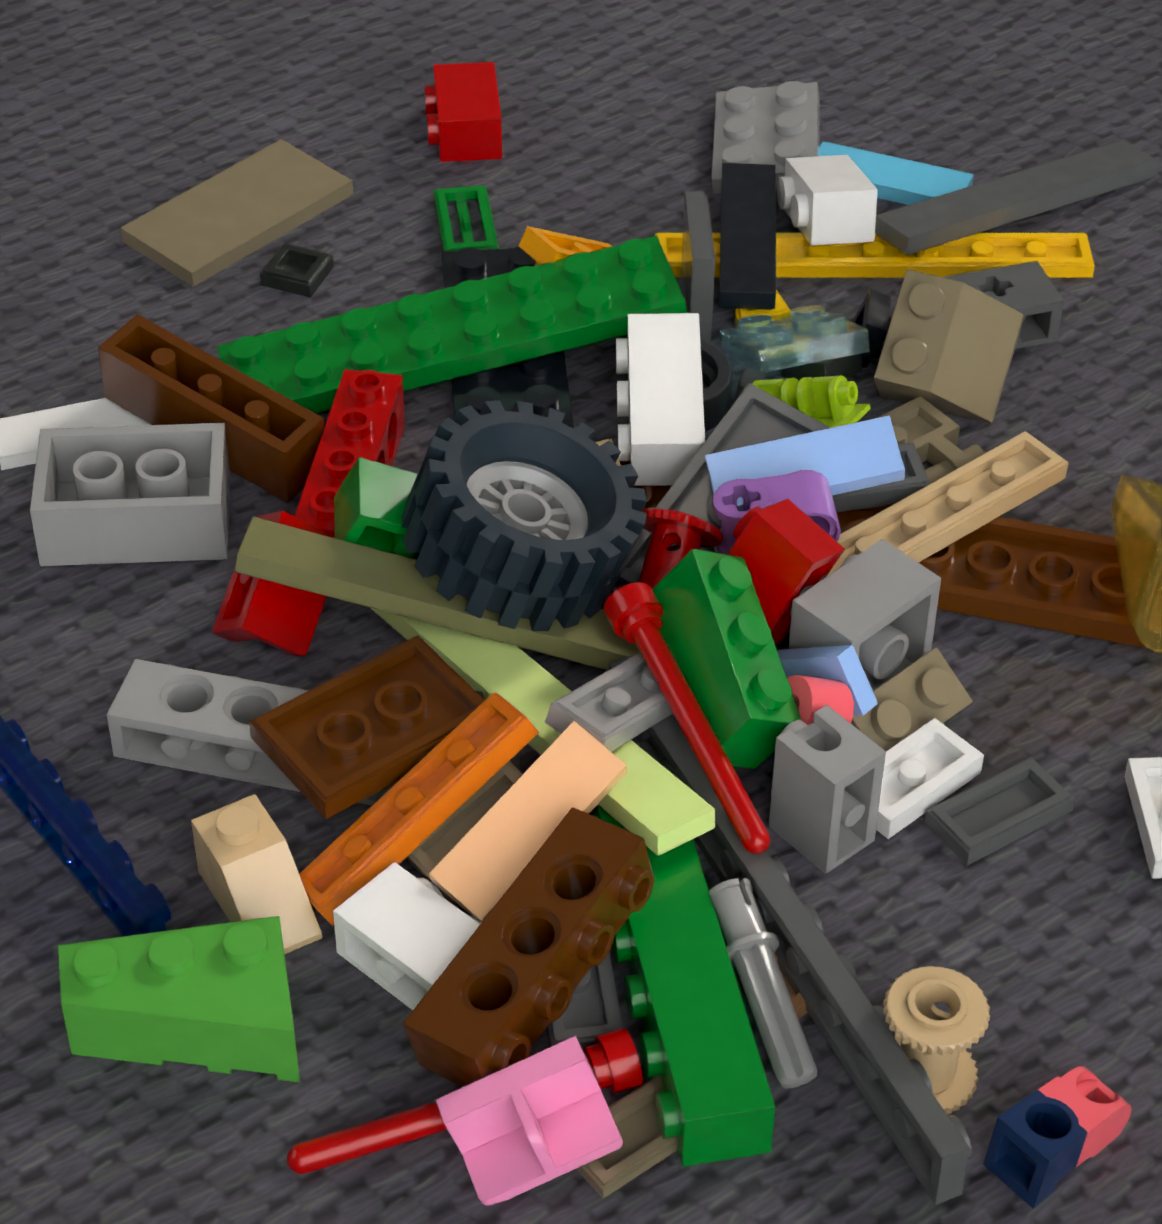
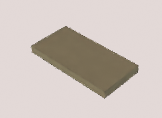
[120,139,354,287]

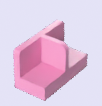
[436,1036,623,1205]

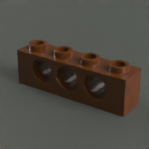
[403,807,655,1087]

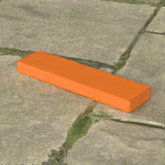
[299,692,539,926]

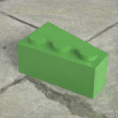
[58,916,300,1082]

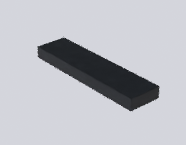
[719,163,776,310]

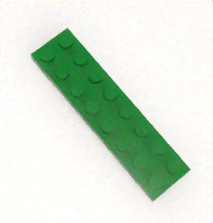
[217,235,687,413]

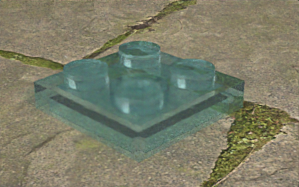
[720,305,870,373]

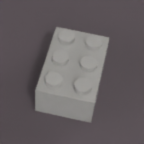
[30,423,231,566]

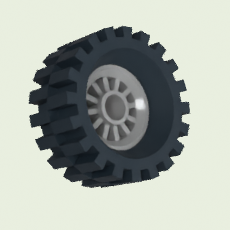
[401,400,647,631]

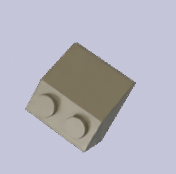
[874,269,1024,424]

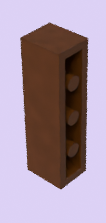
[98,314,324,503]

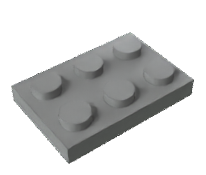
[712,81,820,194]

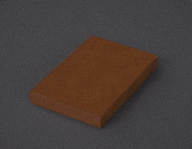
[249,635,485,819]

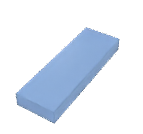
[705,415,905,520]

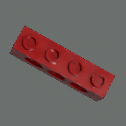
[295,369,405,537]

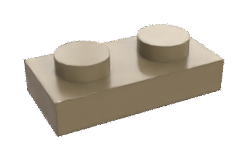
[851,647,973,751]

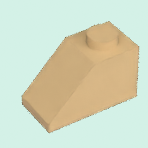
[191,794,322,954]

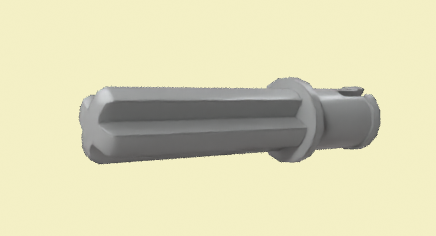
[709,878,817,1089]

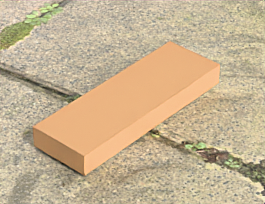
[429,721,627,923]

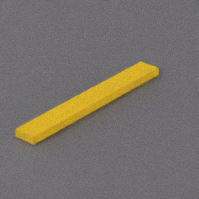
[655,233,1095,278]

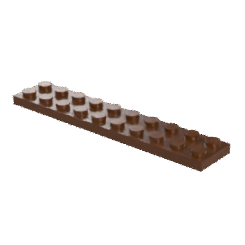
[620,461,1162,651]

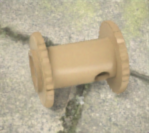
[883,966,990,1114]

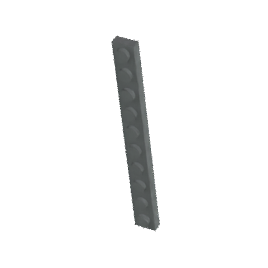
[609,655,972,1205]

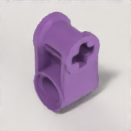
[713,470,841,554]

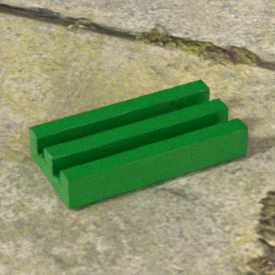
[433,185,499,251]

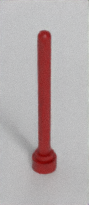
[603,582,770,854]
[287,1028,643,1174]

